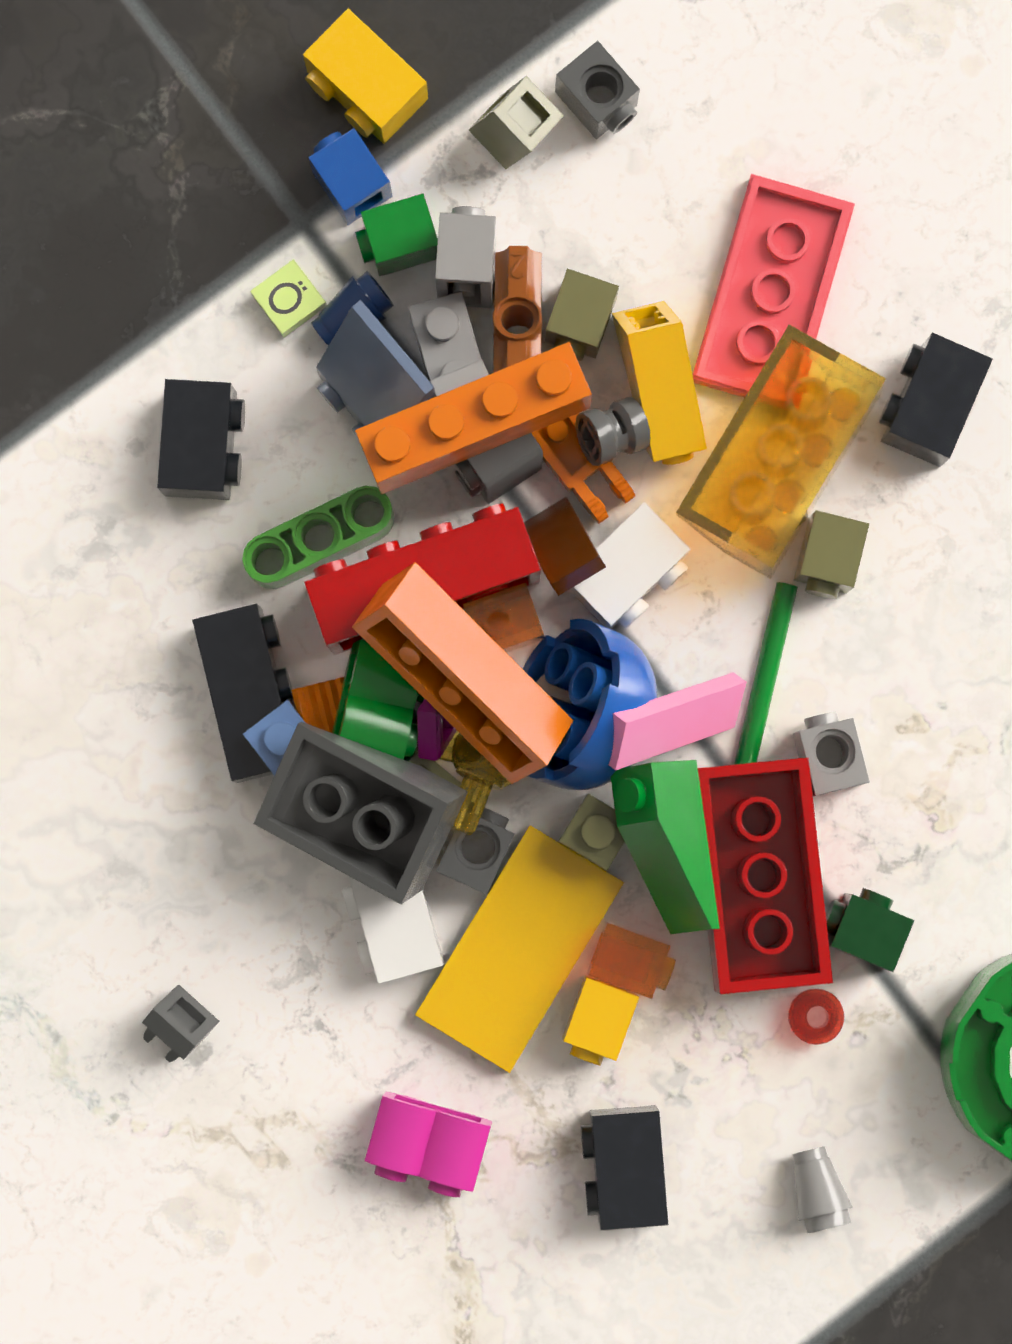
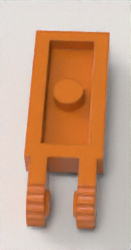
[532,413,636,524]

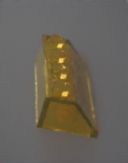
[676,325,886,579]

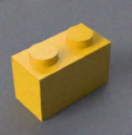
[303,8,428,144]

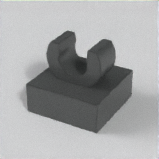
[142,985,220,1062]

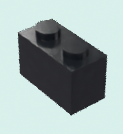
[878,332,993,467]
[157,379,245,500]
[580,1105,669,1230]

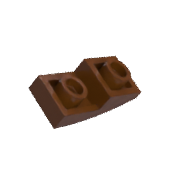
[524,497,606,596]

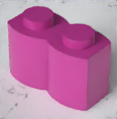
[365,1091,492,1197]

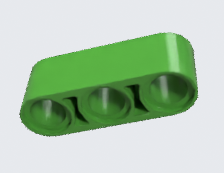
[242,485,395,589]

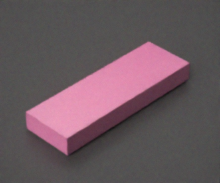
[609,672,747,770]

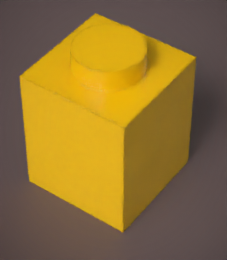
[562,975,639,1066]

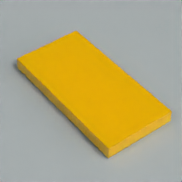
[415,825,624,1073]

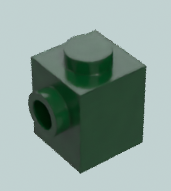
[826,888,915,972]

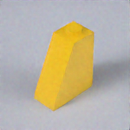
[612,301,707,465]

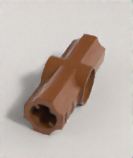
[492,246,542,373]

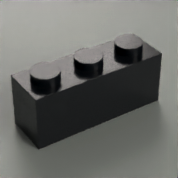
[192,603,293,783]

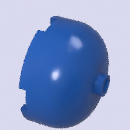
[523,618,658,791]

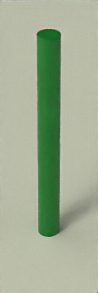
[734,582,798,765]

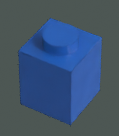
[308,128,393,225]

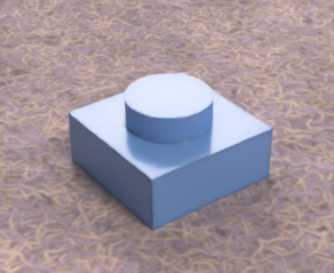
[243,700,306,776]

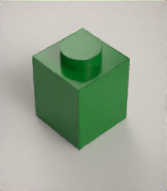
[355,193,438,277]

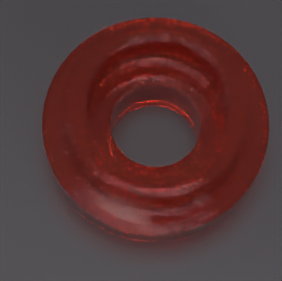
[788,988,844,1045]

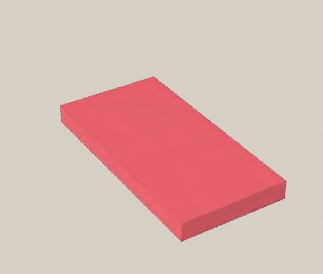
[692,174,855,412]

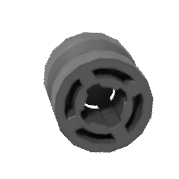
[575,397,651,466]

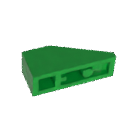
[610,760,720,935]

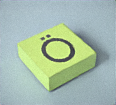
[250,259,327,338]

